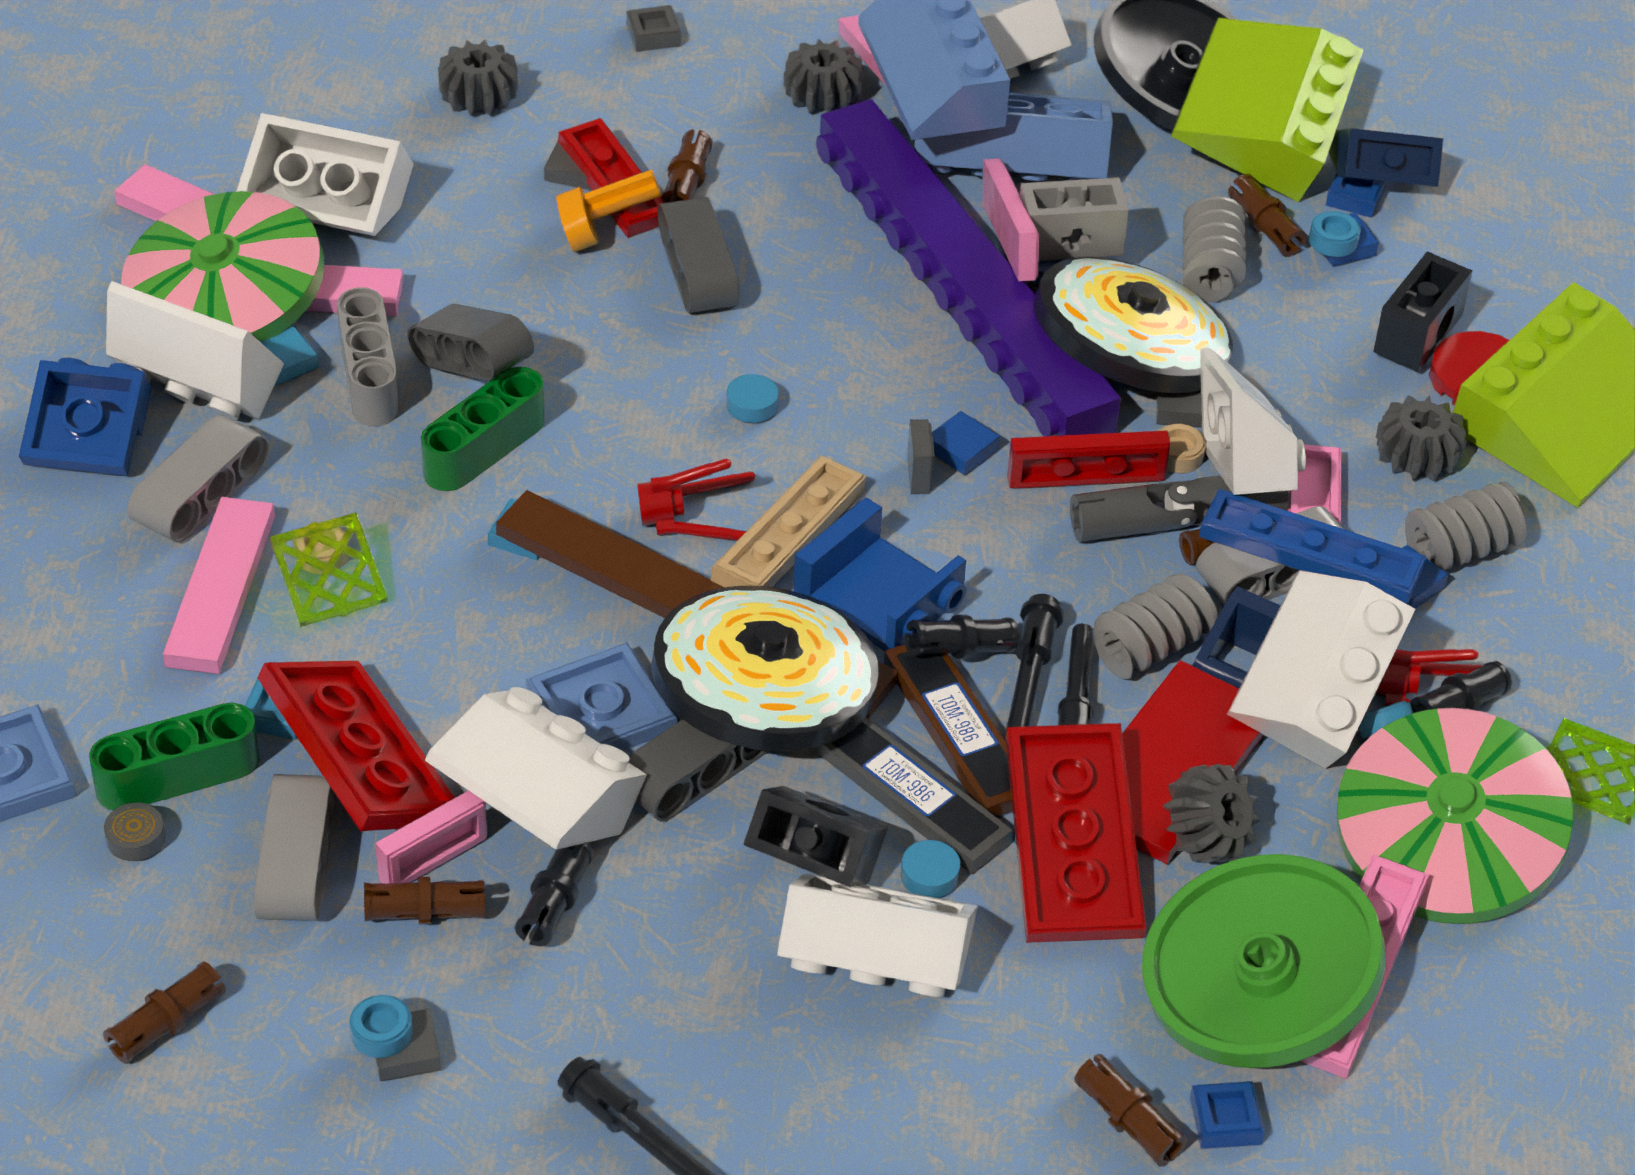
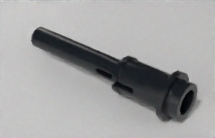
[1004,594,1064,742]
[1057,623,1094,725]
[557,1057,715,1175]

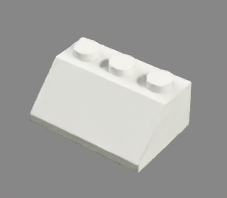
[980,0,1072,79]
[237,113,414,236]
[106,281,284,420]
[1200,348,1306,495]
[1227,571,1415,769]
[425,687,647,850]
[777,872,978,997]

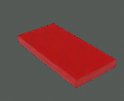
[257,660,455,831]
[1122,660,1264,865]
[1005,723,1146,943]

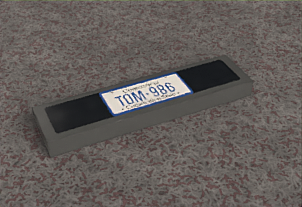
[811,717,1013,874]

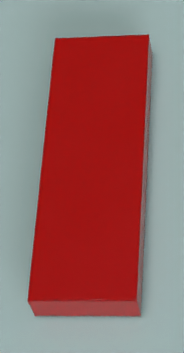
[558,118,665,238]
[1007,430,1171,489]

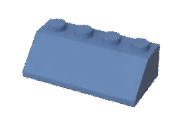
[858,0,1010,140]
[914,93,1113,181]

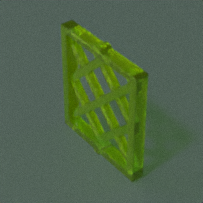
[270,512,388,627]
[1546,718,1635,825]

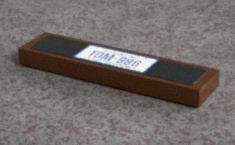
[884,644,1013,817]

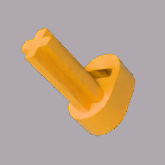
[556,170,662,252]

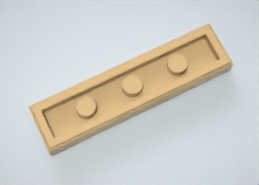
[711,456,867,587]

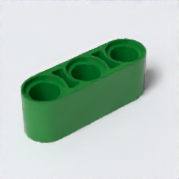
[421,367,545,491]
[89,702,260,810]

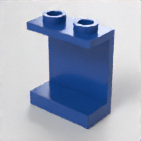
[794,497,966,651]

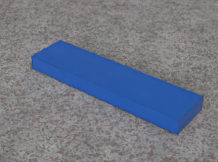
[1199,489,1426,605]

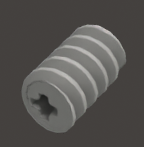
[1183,196,1246,303]
[1405,481,1527,571]
[1093,573,1218,679]

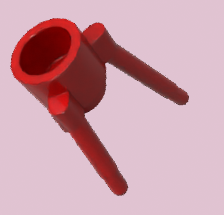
[637,459,755,541]
[1374,649,1483,706]

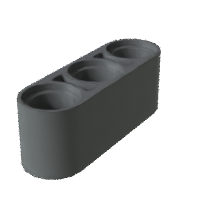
[658,197,739,313]
[408,303,534,380]
[629,719,768,822]

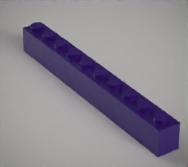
[816,99,1121,436]

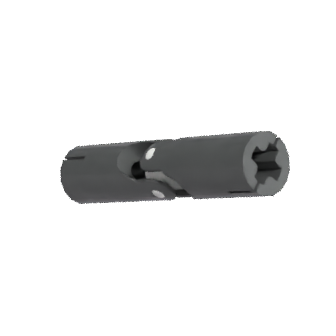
[1070,475,1289,542]

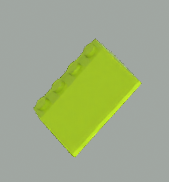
[1170,18,1363,202]
[1453,282,1635,508]

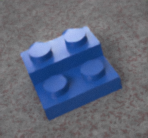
[19,357,152,476]

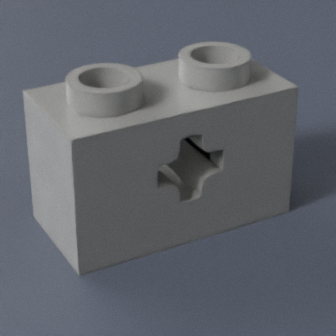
[1020,177,1129,261]

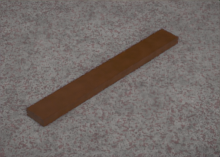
[496,490,898,719]

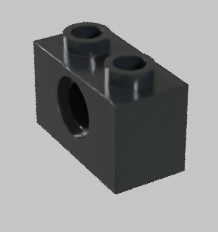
[1373,251,1473,372]
[743,786,888,887]

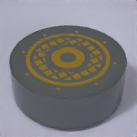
[104,803,165,861]

